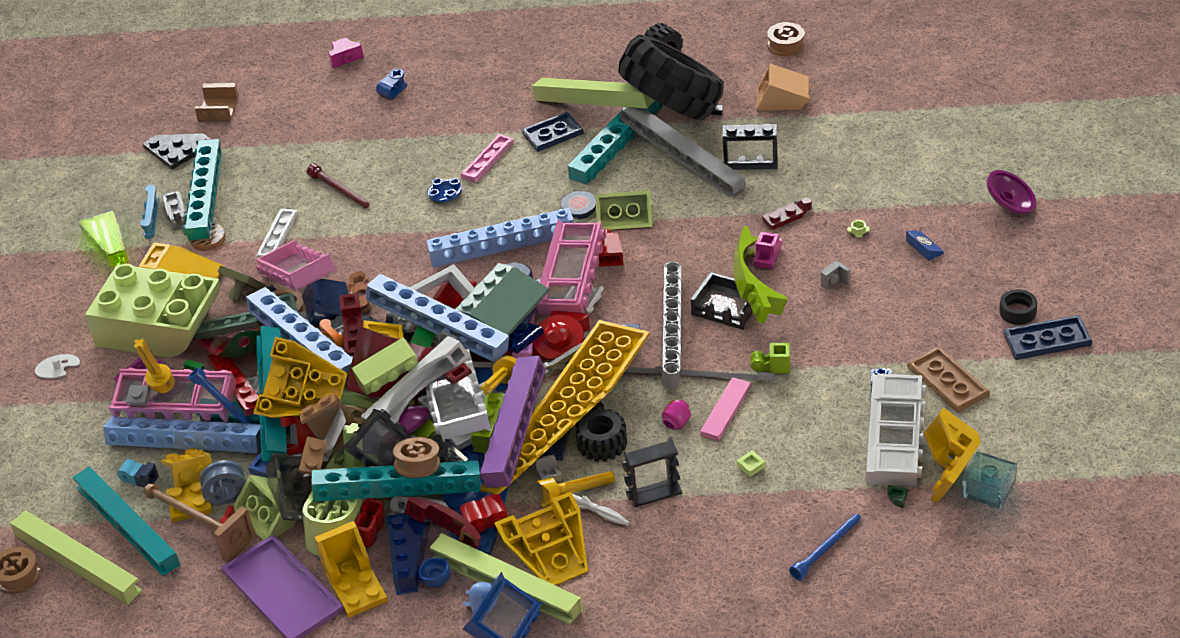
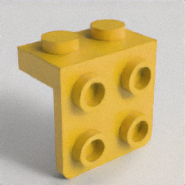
[161,448,212,487]

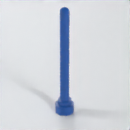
[188,367,254,424]
[789,513,861,581]

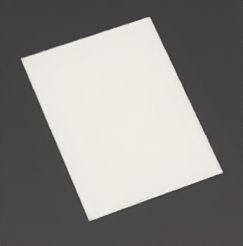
[324,406,346,459]

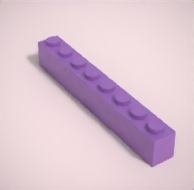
[480,356,545,488]

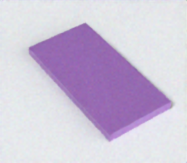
[221,535,344,638]

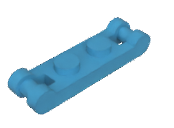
[140,185,159,239]

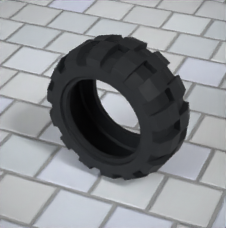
[618,34,724,121]

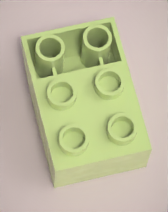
[85,264,220,358]

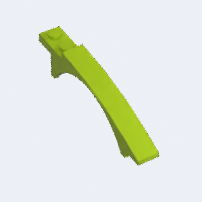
[733,226,788,323]

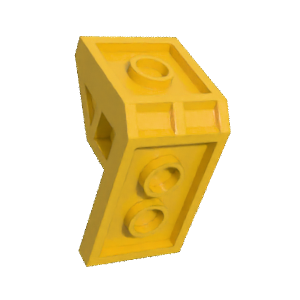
[924,408,981,503]
[314,521,388,618]

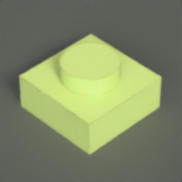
[737,450,766,477]

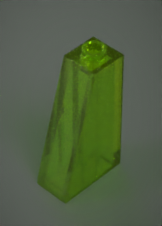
[79,211,129,267]

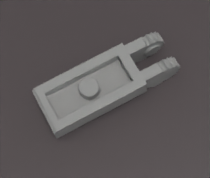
[162,191,186,230]

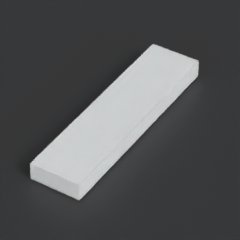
[256,209,298,259]

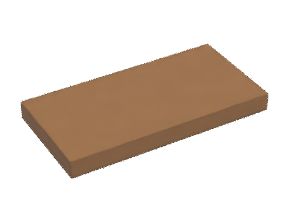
[907,346,990,413]

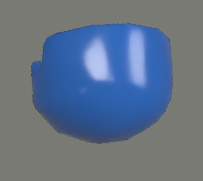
[418,557,451,588]

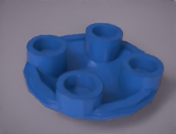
[428,178,462,202]

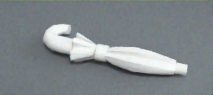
[573,494,629,526]

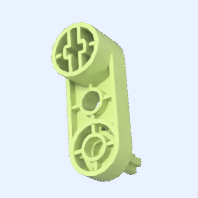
[303,423,379,556]

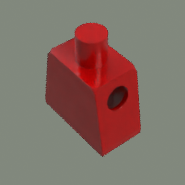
[598,229,624,267]

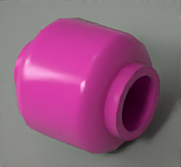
[662,400,691,430]

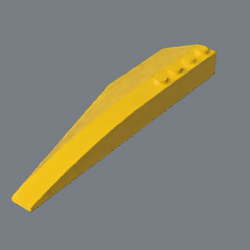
[480,320,650,494]

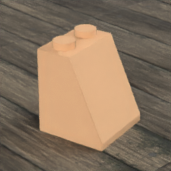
[756,64,810,111]

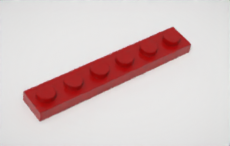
[208,351,258,416]

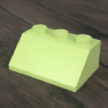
[595,190,652,230]
[352,337,418,395]
[233,475,302,540]

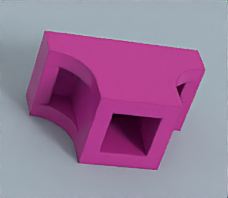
[328,37,364,68]
[753,232,782,270]

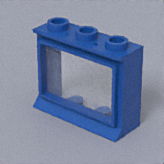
[463,572,542,638]

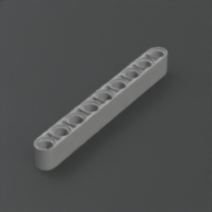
[620,107,746,196]
[662,262,681,389]

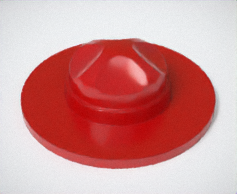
[532,315,584,360]

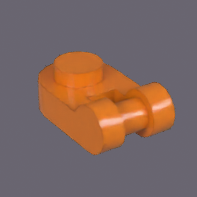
[320,319,344,349]

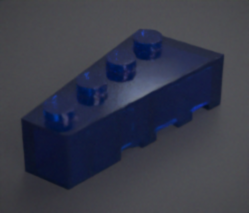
[386,513,431,595]

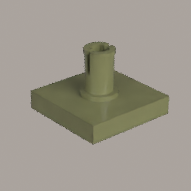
[218,265,268,302]

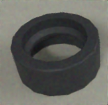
[999,289,1038,325]

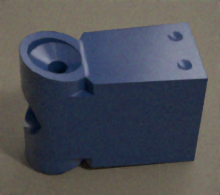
[302,278,348,328]

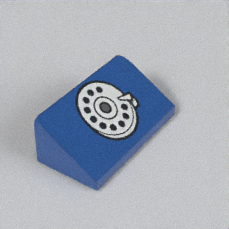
[906,230,944,261]

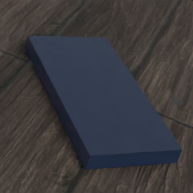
[1003,315,1093,360]

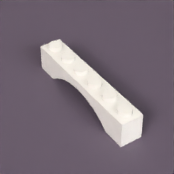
[361,336,470,437]

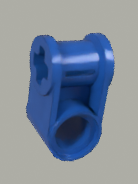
[376,69,407,99]

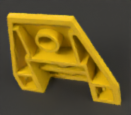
[494,491,588,586]

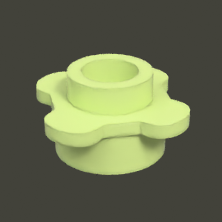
[847,220,870,238]

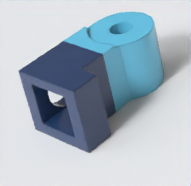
[117,459,159,488]

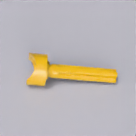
[134,339,175,393]
[480,356,517,395]
[536,471,615,508]

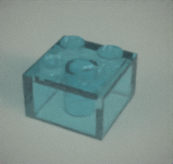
[961,451,1017,509]

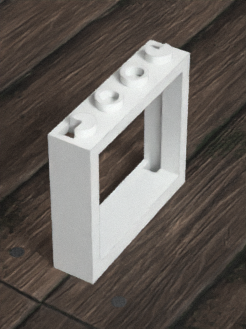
[409,264,475,348]

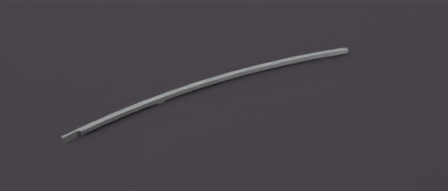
[473,362,774,381]

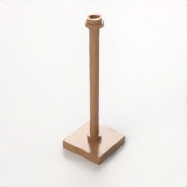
[144,484,257,563]

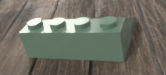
[455,263,549,335]

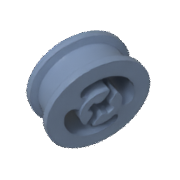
[200,460,246,505]

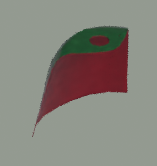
[193,323,265,358]
[347,326,433,401]

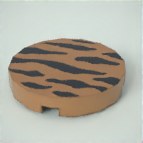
[190,223,226,251]

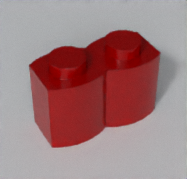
[460,494,508,533]
[354,498,385,548]

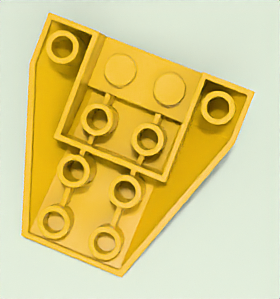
[139,243,224,279]
[254,337,348,418]

